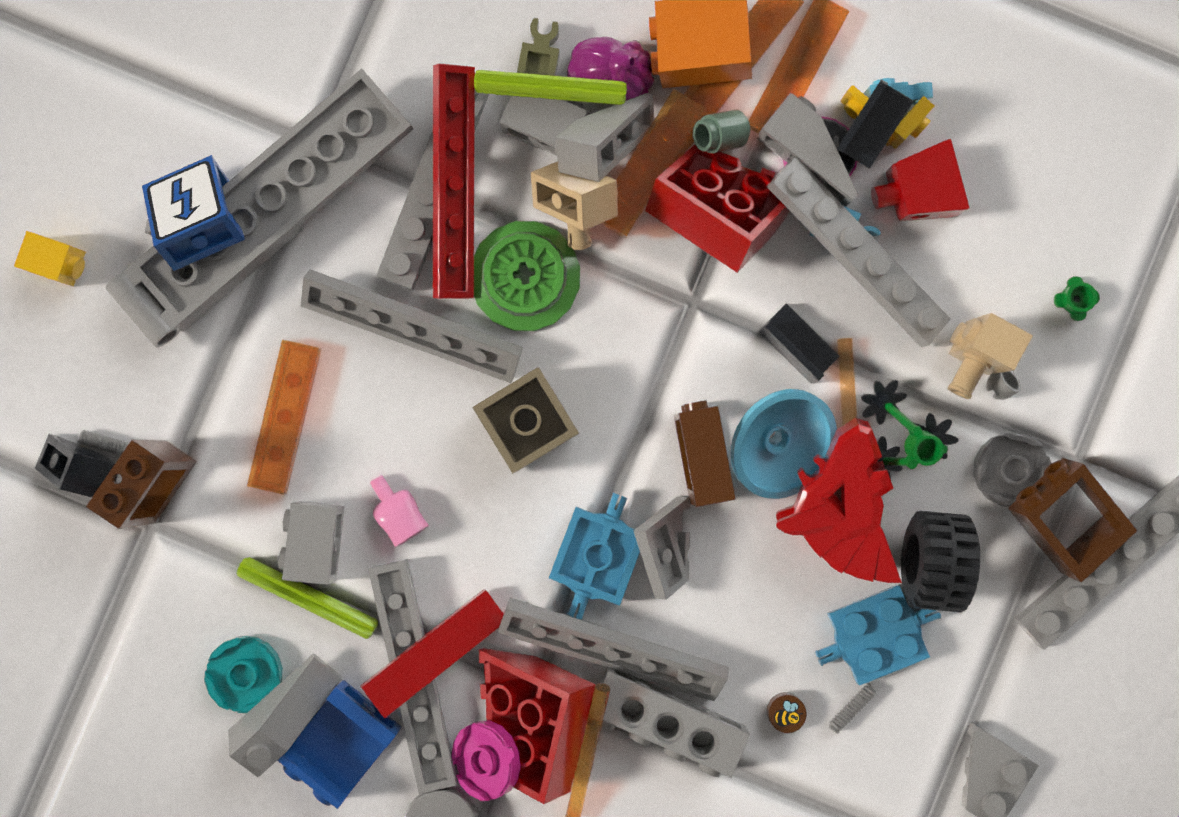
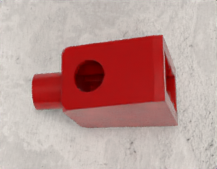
[871,139,970,221]

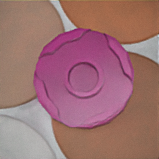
[451,721,521,801]

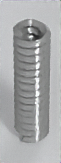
[77,430,129,455]
[829,683,876,734]

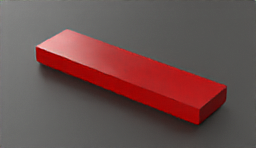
[360,589,504,719]

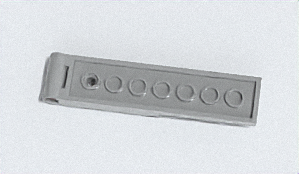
[106,68,413,348]

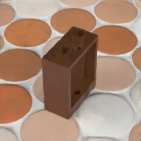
[673,400,736,507]
[86,440,197,529]
[1007,458,1138,583]

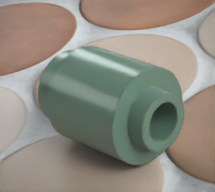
[693,109,751,153]

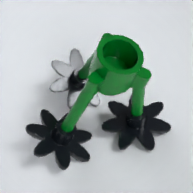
[861,379,959,479]

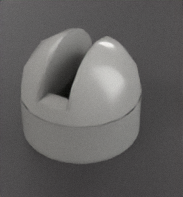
[986,371,1021,400]

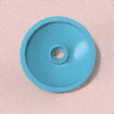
[730,389,837,499]

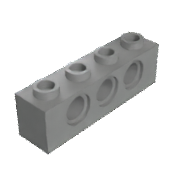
[590,667,750,778]

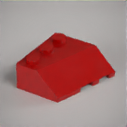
[645,144,790,273]
[479,648,596,804]

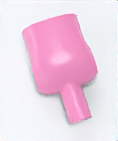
[370,475,429,547]

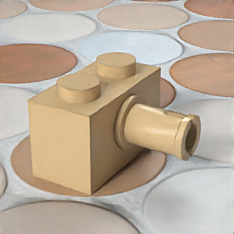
[531,161,618,250]
[947,313,1033,399]

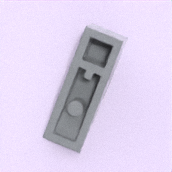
[555,93,654,182]
[757,93,858,207]
[228,653,341,778]

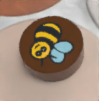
[767,692,807,733]

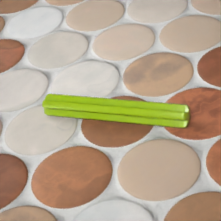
[474,70,627,105]
[236,557,378,639]

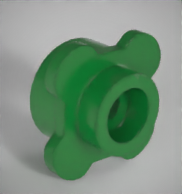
[1054,276,1100,321]

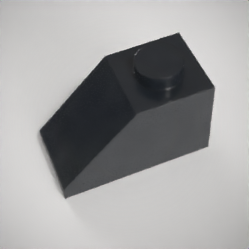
[35,434,117,497]

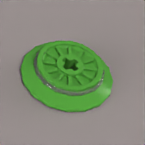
[474,221,580,331]

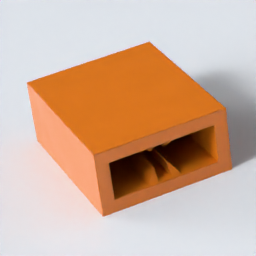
[649,0,752,89]

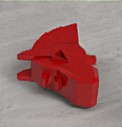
[776,418,902,583]

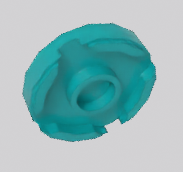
[204,636,283,713]

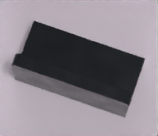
[837,79,914,169]
[758,303,840,383]

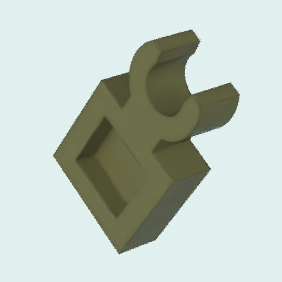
[517,18,560,76]

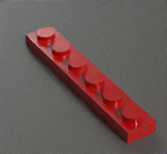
[433,63,475,299]

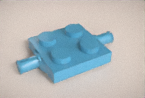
[549,493,640,620]
[815,585,941,686]

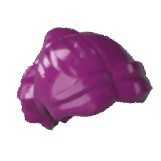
[567,36,654,101]

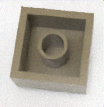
[472,367,579,474]

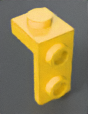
[840,85,935,149]

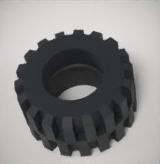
[901,511,980,613]

